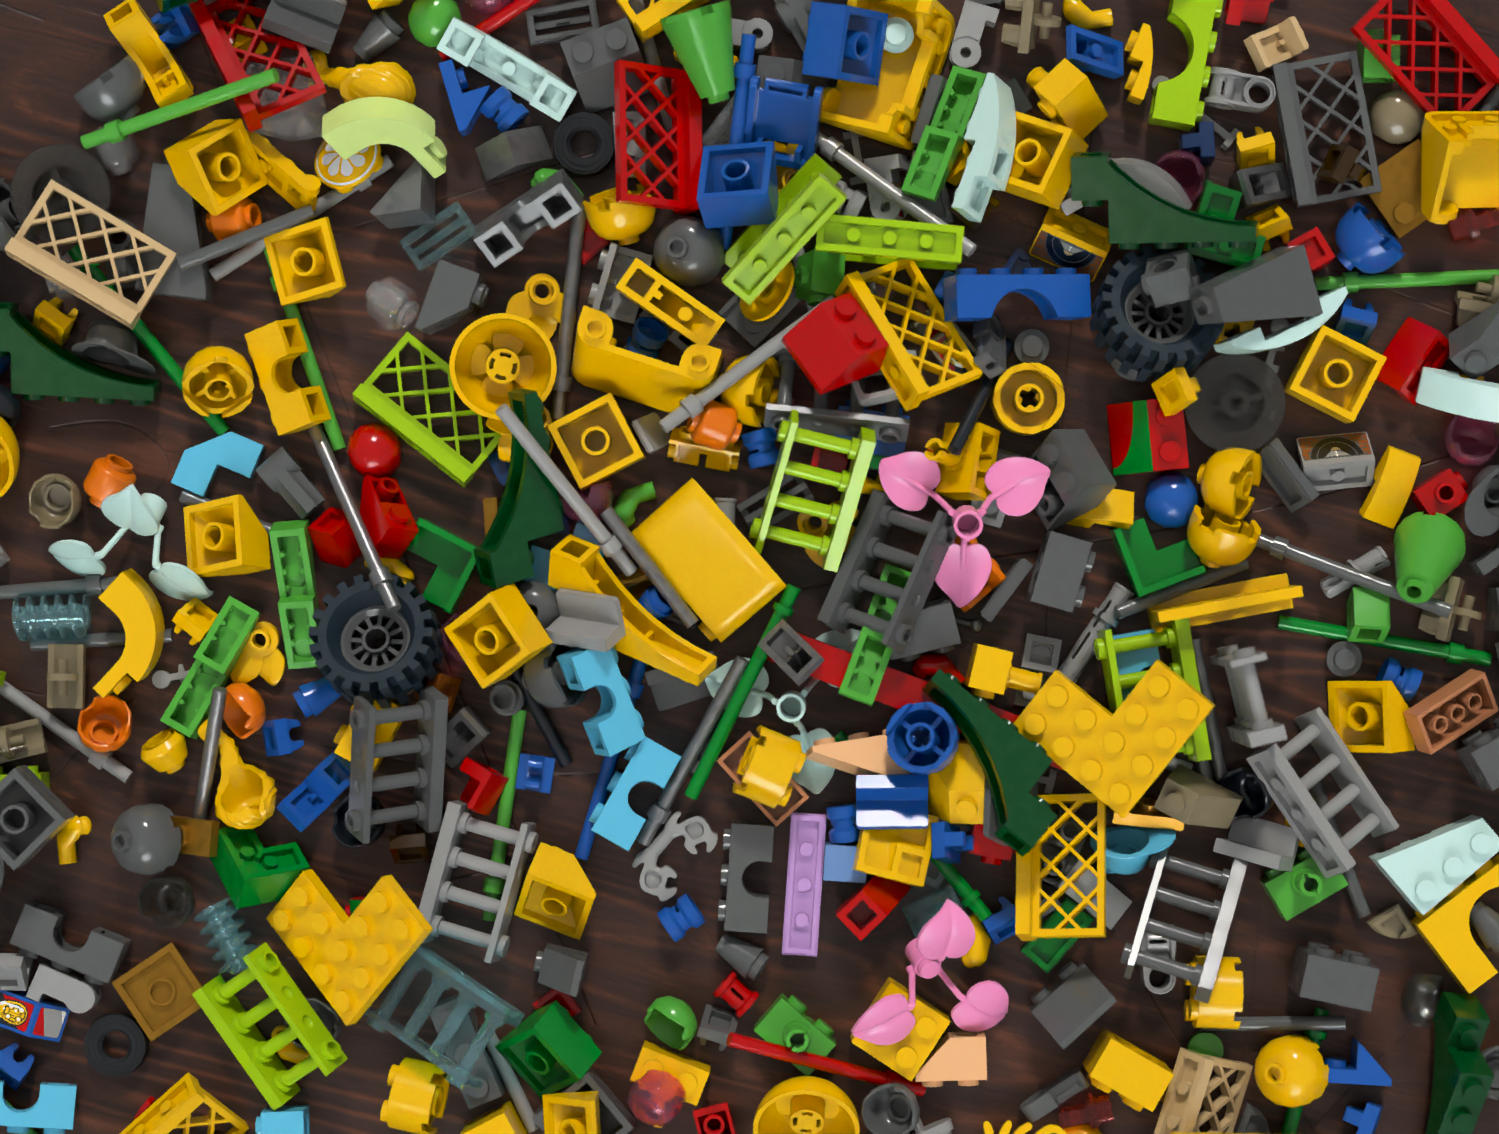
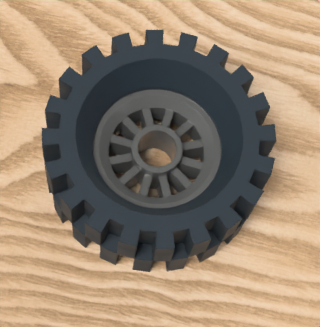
[1090,246,1225,382]
[309,574,444,709]

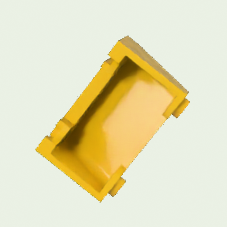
[820,0,955,150]
[1421,111,1499,224]
[571,306,724,413]
[632,478,786,643]

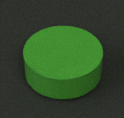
[1186,1031,1224,1058]

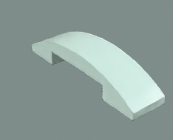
[436,17,578,122]
[1213,286,1348,355]
[1415,366,1499,423]

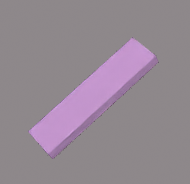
[782,812,827,957]

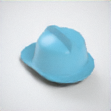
[1090,825,1176,875]

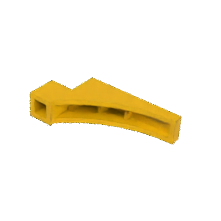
[548,534,717,686]

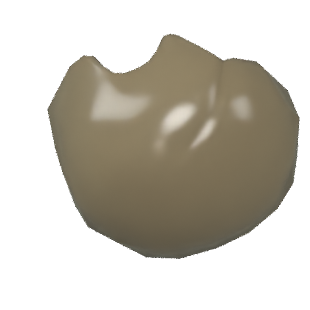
[1368,90,1425,144]
[28,473,82,529]

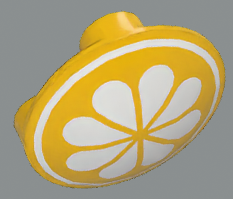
[314,140,384,194]

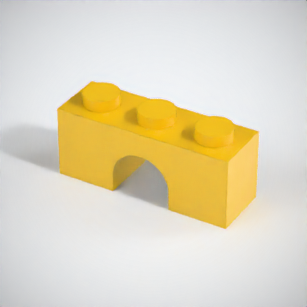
[244,318,332,436]

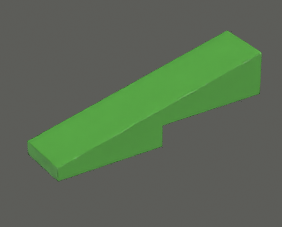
[901,65,987,203]
[269,519,319,669]
[838,563,911,706]
[160,595,261,740]

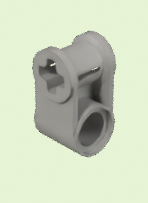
[1204,67,1276,114]
[1137,924,1176,995]

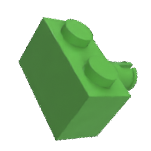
[1259,847,1349,921]
[754,993,836,1076]

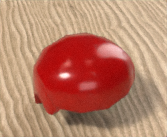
[348,422,401,478]

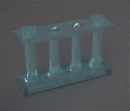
[364,943,525,1090]

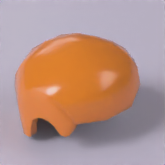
[223,683,266,740]
[77,695,132,753]

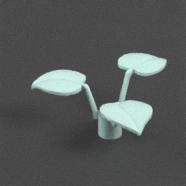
[48,484,214,601]
[705,629,860,794]

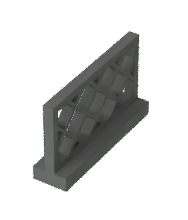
[1269,50,1382,210]

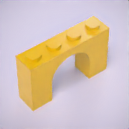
[1410,854,1499,994]

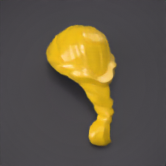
[308,49,416,104]
[198,719,277,830]

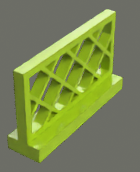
[352,331,502,488]

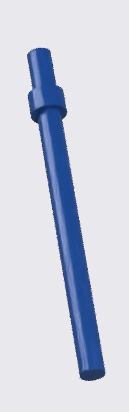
[719,33,756,250]
[574,659,647,860]

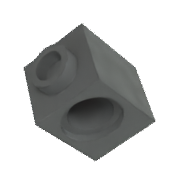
[1141,248,1200,308]

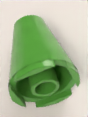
[660,0,735,104]
[1393,511,1466,603]

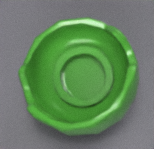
[408,0,462,47]
[644,996,697,1050]

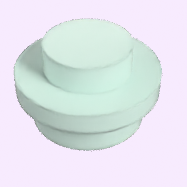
[884,17,914,54]

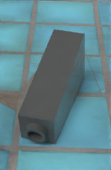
[134,158,213,303]
[1188,245,1323,324]

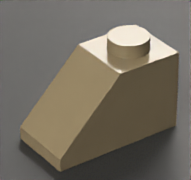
[1154,764,1244,829]

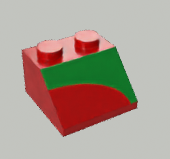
[1106,399,1189,476]

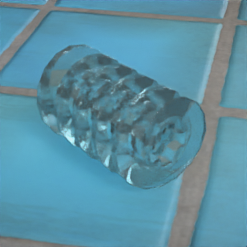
[12,594,92,641]
[193,896,257,975]

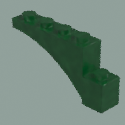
[1071,152,1259,249]
[0,302,161,406]
[473,388,565,588]
[922,669,1058,857]
[1426,992,1494,1134]

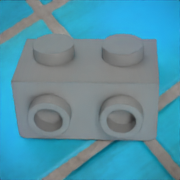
[588,242,654,325]

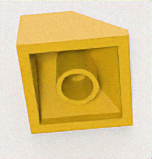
[183,494,271,577]
[1327,681,1415,753]
[920,740,986,824]
[514,842,596,940]

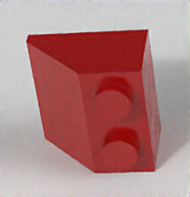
[781,292,889,395]

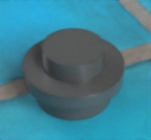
[1014,329,1050,363]
[1326,641,1362,677]
[490,680,525,716]

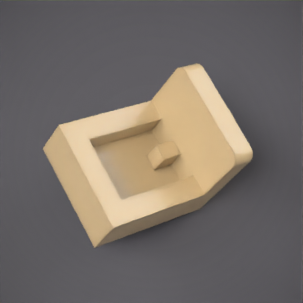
[1243,16,1309,73]

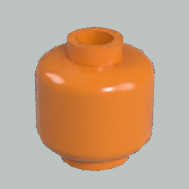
[206,197,262,241]
[686,400,742,451]
[83,454,137,508]

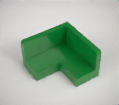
[1183,179,1266,267]
[406,517,479,614]
[1109,518,1206,597]
[210,826,310,909]

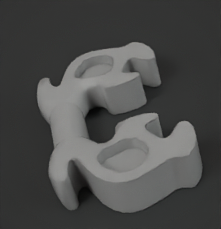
[632,811,718,901]

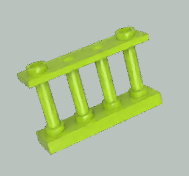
[722,153,847,305]
[815,214,964,271]
[749,409,876,573]
[1093,618,1212,762]
[192,942,348,1111]

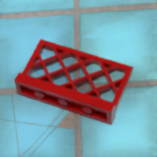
[189,0,327,133]
[1350,0,1499,113]
[614,60,703,215]

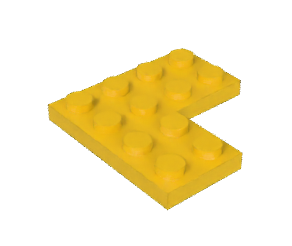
[1014,659,1216,819]
[266,869,433,1026]

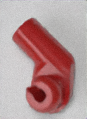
[912,653,965,683]

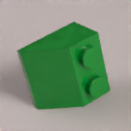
[495,1000,602,1098]

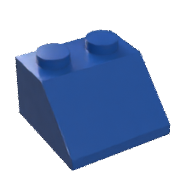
[802,1,889,86]
[697,141,779,229]

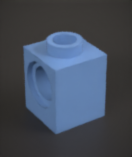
[823,841,870,883]

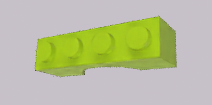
[1147,0,1224,131]

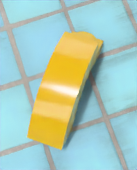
[103,0,194,108]
[93,568,165,698]

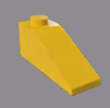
[615,258,725,345]

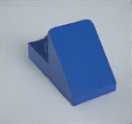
[1066,24,1124,80]
[438,59,493,137]
[1324,1036,1392,1086]

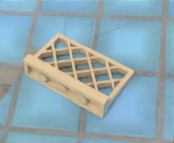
[4,179,177,330]
[1154,1047,1253,1134]

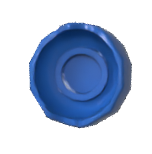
[1144,471,1198,528]

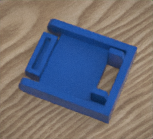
[744,75,824,170]

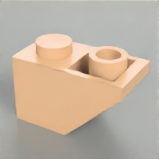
[914,1031,987,1087]

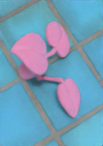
[879,451,1051,608]
[851,899,1009,1045]

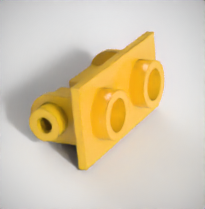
[667,426,742,472]

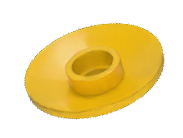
[740,261,795,322]

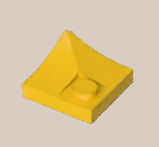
[852,814,939,887]

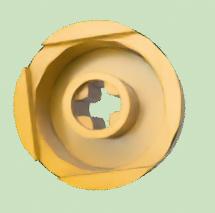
[990,362,1065,436]
[732,725,806,808]
[1184,955,1244,1029]
[380,1057,450,1134]

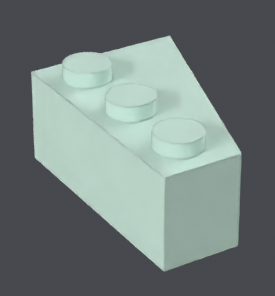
[1368,814,1499,915]

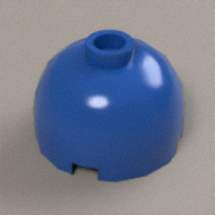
[1335,203,1406,274]
[886,701,960,775]

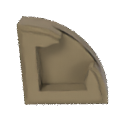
[1366,902,1418,939]

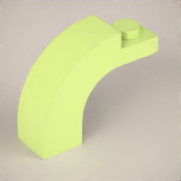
[322,97,447,179]

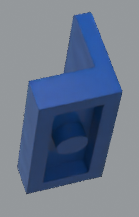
[856,775,929,830]

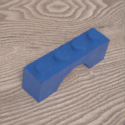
[943,268,1091,322]

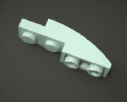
[951,72,1016,223]

